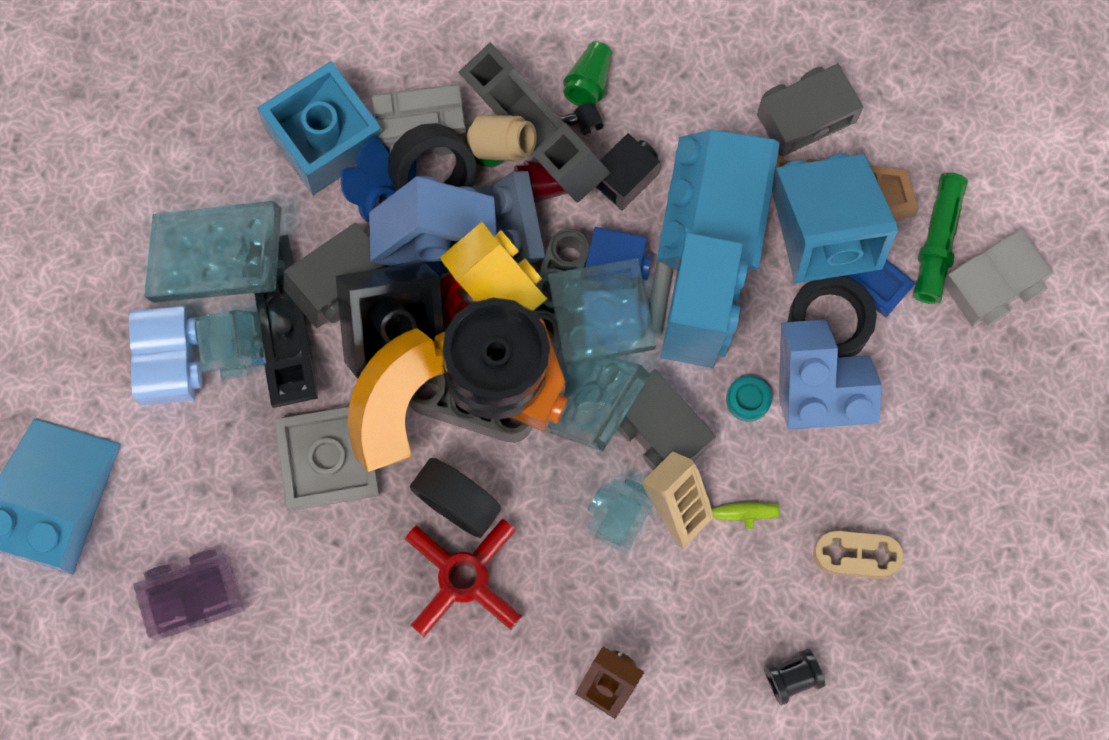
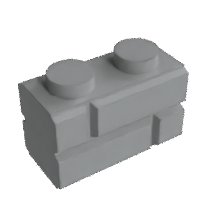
[372,84,467,155]

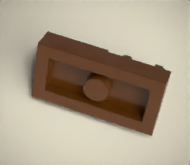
[575,646,645,719]

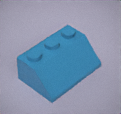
[656,130,780,270]

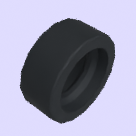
[388,123,477,191]
[787,276,877,358]
[410,458,501,538]

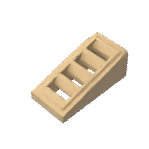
[641,451,713,549]

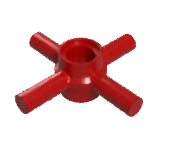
[405,519,522,637]

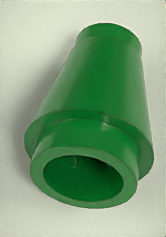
[563,41,612,106]

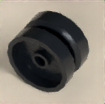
[442,298,550,420]

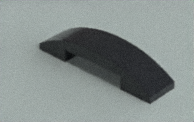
[244,234,318,408]

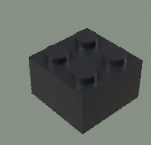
[335,262,444,379]

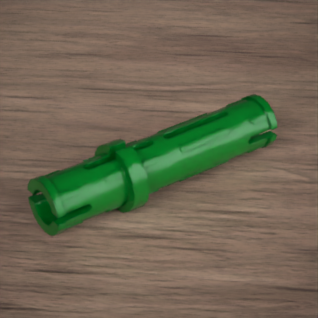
[913,173,968,304]

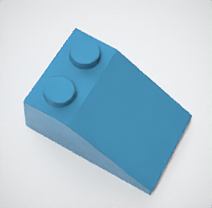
[0,419,121,575]

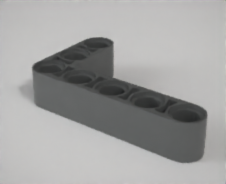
[409,228,589,443]

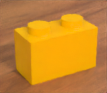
[439,222,547,311]

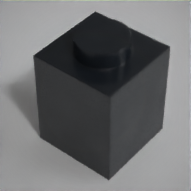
[596,133,660,211]

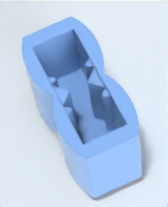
[129,306,202,406]

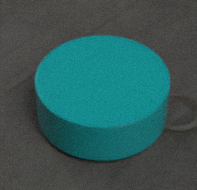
[726,376,772,422]

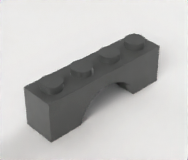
[458,42,610,203]

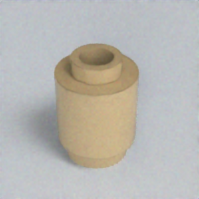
[467,114,537,161]

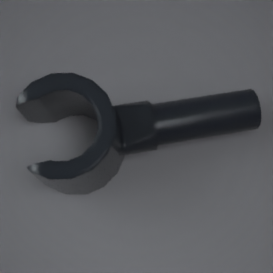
[559,103,604,135]

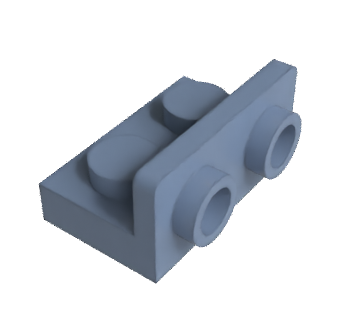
[471,171,545,265]

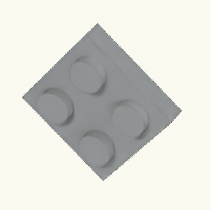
[274,407,380,511]

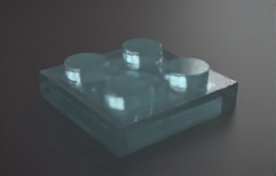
[548,258,656,366]
[546,347,651,452]

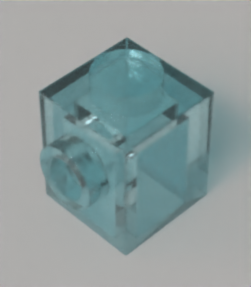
[195,310,265,379]
[587,479,654,555]

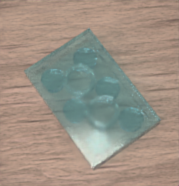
[144,201,282,303]

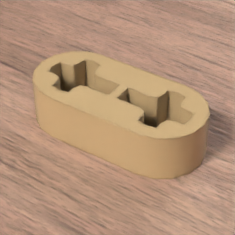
[813,531,904,579]

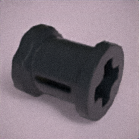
[764,648,825,706]

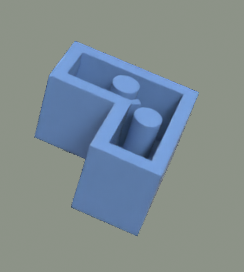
[779,320,882,430]

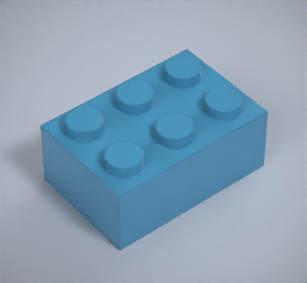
[660,233,749,368]

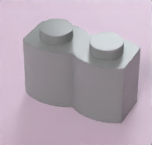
[944,230,1053,326]

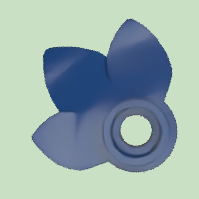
[340,137,417,223]

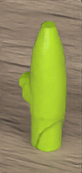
[712,502,779,529]

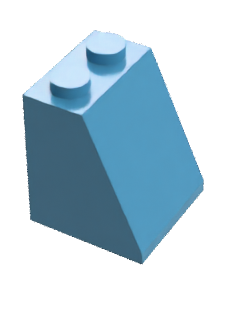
[772,153,898,284]

